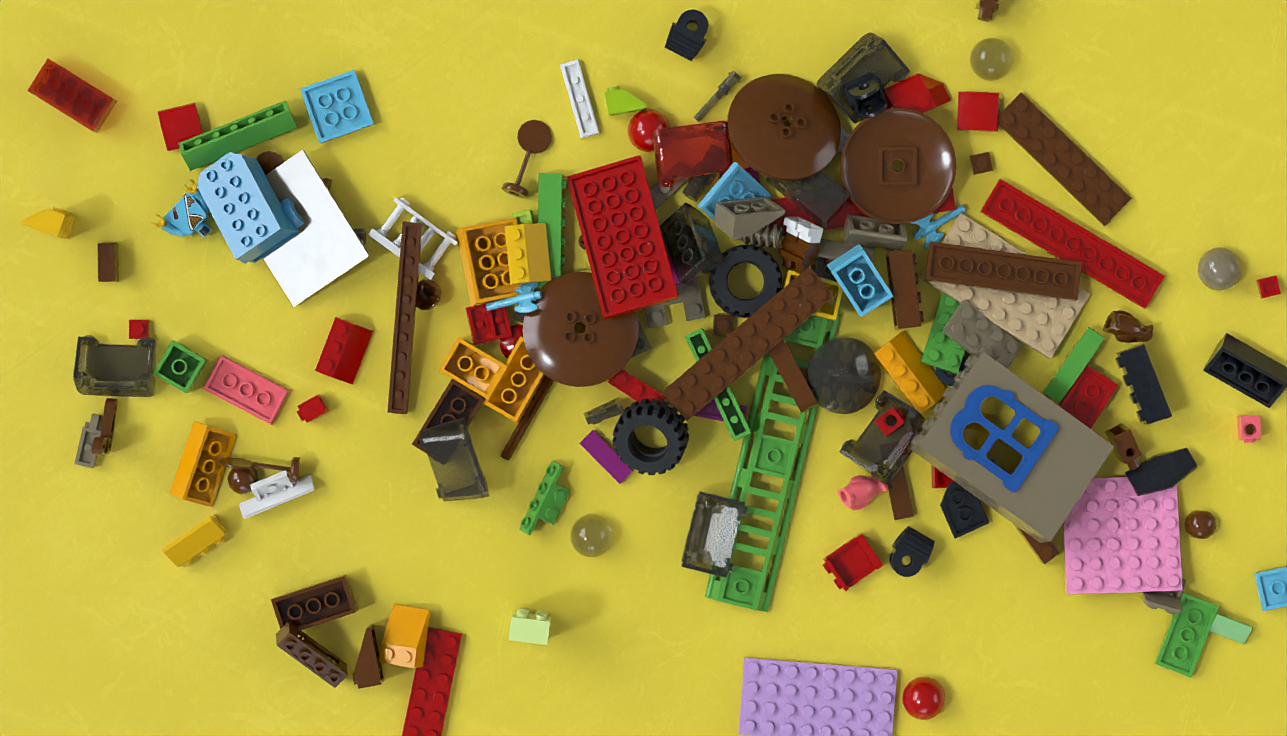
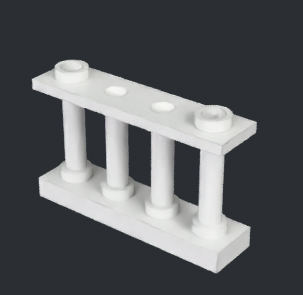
[368,197,458,280]

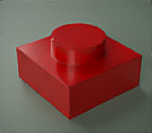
[1256,275,1281,299]
[129,320,149,339]

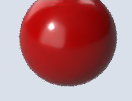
[628,109,671,152]
[902,677,945,720]

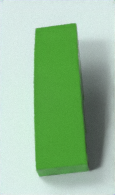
[1043,327,1104,403]

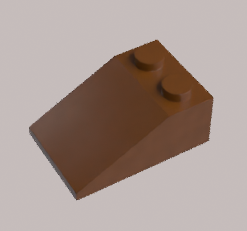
[352,624,384,689]

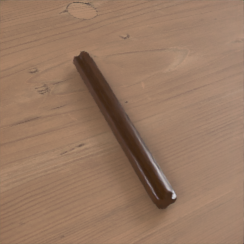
[501,375,554,461]

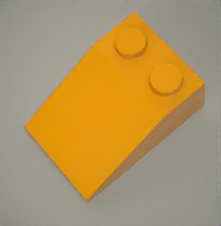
[439,337,508,400]
[379,604,430,668]

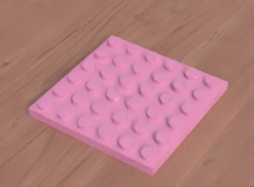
[1063,477,1183,594]

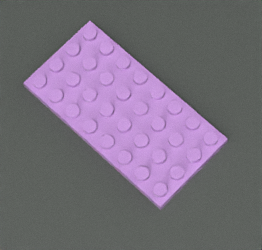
[738,657,897,736]

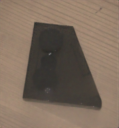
[583,397,625,425]

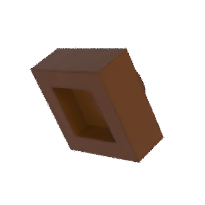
[969,152,993,175]
[713,315,733,334]

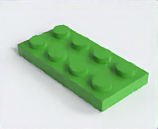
[920,292,965,374]
[1154,592,1219,678]

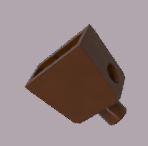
[1105,423,1141,470]

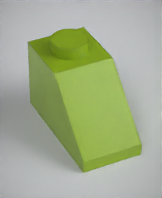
[605,86,646,116]

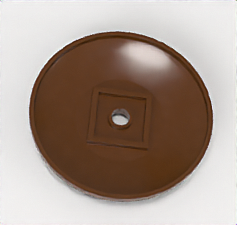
[727,74,841,181]
[840,108,956,224]
[523,272,639,387]

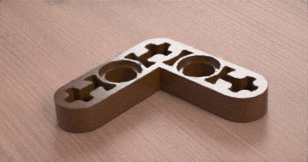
[92,398,117,455]

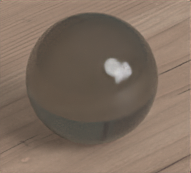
[970,38,1013,81]
[570,514,613,558]

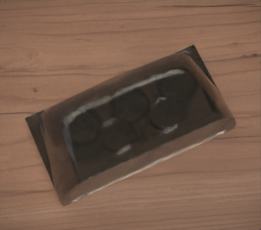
[660,202,724,284]

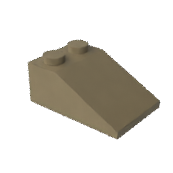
[714,196,785,239]

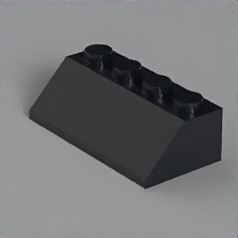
[1203,333,1287,408]
[1115,344,1172,424]

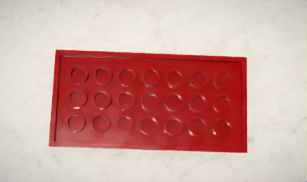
[567,155,679,320]

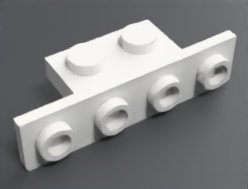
[239,470,315,519]

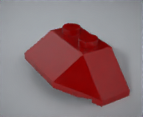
[884,73,951,114]

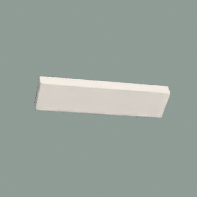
[560,59,599,139]

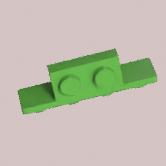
[519,461,570,535]

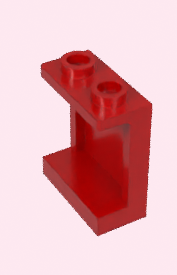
[823,533,884,591]

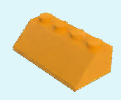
[872,331,946,415]
[483,336,545,423]
[169,421,237,507]

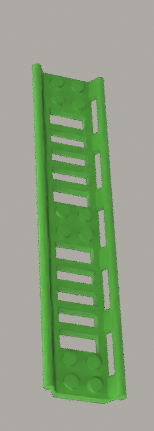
[705,314,841,612]

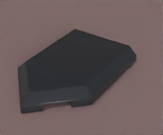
[940,481,989,539]

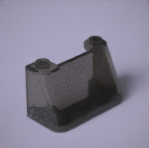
[816,32,910,124]
[73,335,156,397]
[839,390,926,484]
[419,417,490,502]
[681,490,747,578]

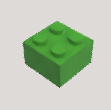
[153,340,209,393]

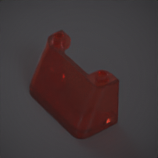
[652,121,733,188]

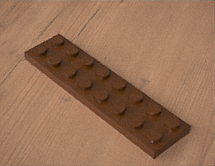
[998,93,1131,226]
[925,241,1082,301]

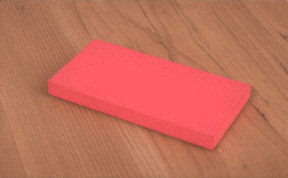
[203,355,289,425]

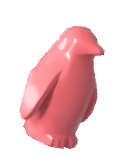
[837,475,888,510]

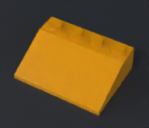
[456,218,522,305]

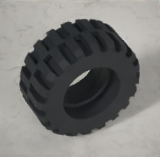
[709,244,783,318]
[612,399,689,475]

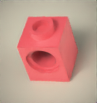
[1237,415,1261,443]

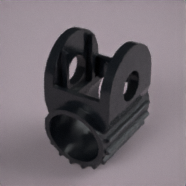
[664,9,708,62]
[843,72,888,118]
[889,526,935,577]

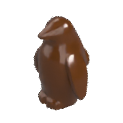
[1102,310,1153,343]

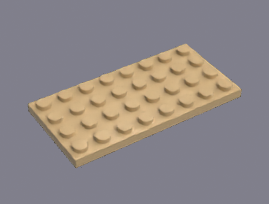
[920,213,1090,359]

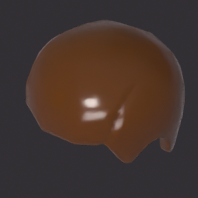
[416,279,441,310]
[227,467,258,494]
[1184,510,1217,539]

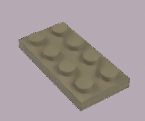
[941,300,1023,369]

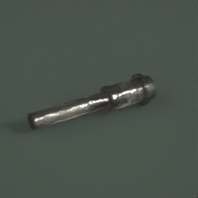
[694,71,741,122]

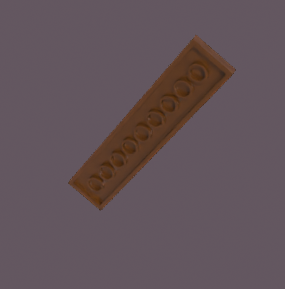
[662,266,834,421]

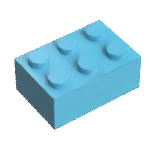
[827,244,893,317]

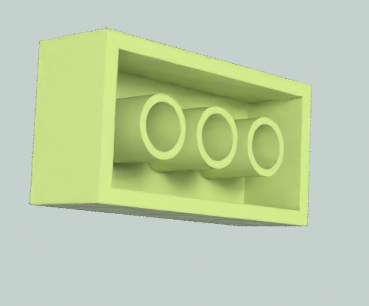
[508,608,552,645]

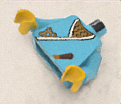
[151,179,212,238]

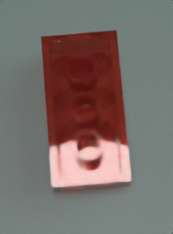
[27,58,117,133]

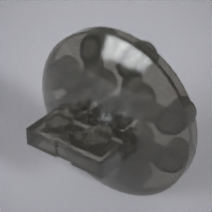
[806,337,881,414]

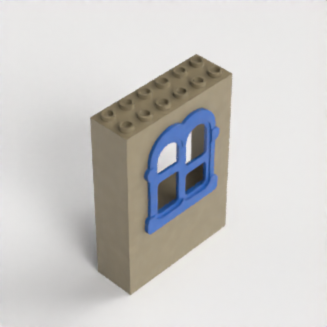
[910,351,1114,543]

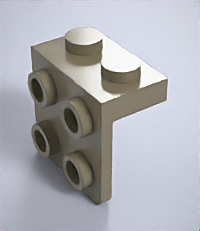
[1142,579,1186,614]

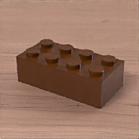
[885,250,924,330]
[412,379,485,465]
[271,574,358,630]

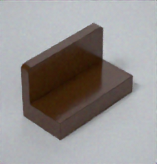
[98,243,119,282]

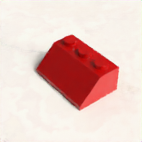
[315,317,373,385]

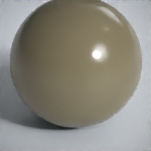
[1198,248,1241,291]

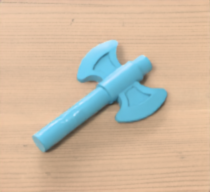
[911,205,966,249]
[486,282,542,313]

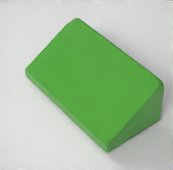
[1210,614,1253,644]

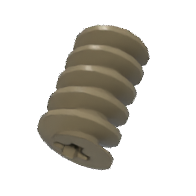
[741,223,783,248]

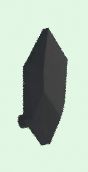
[1125,448,1197,496]

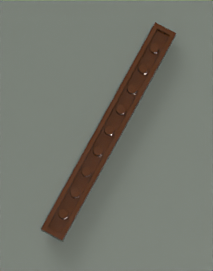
[387,221,423,414]

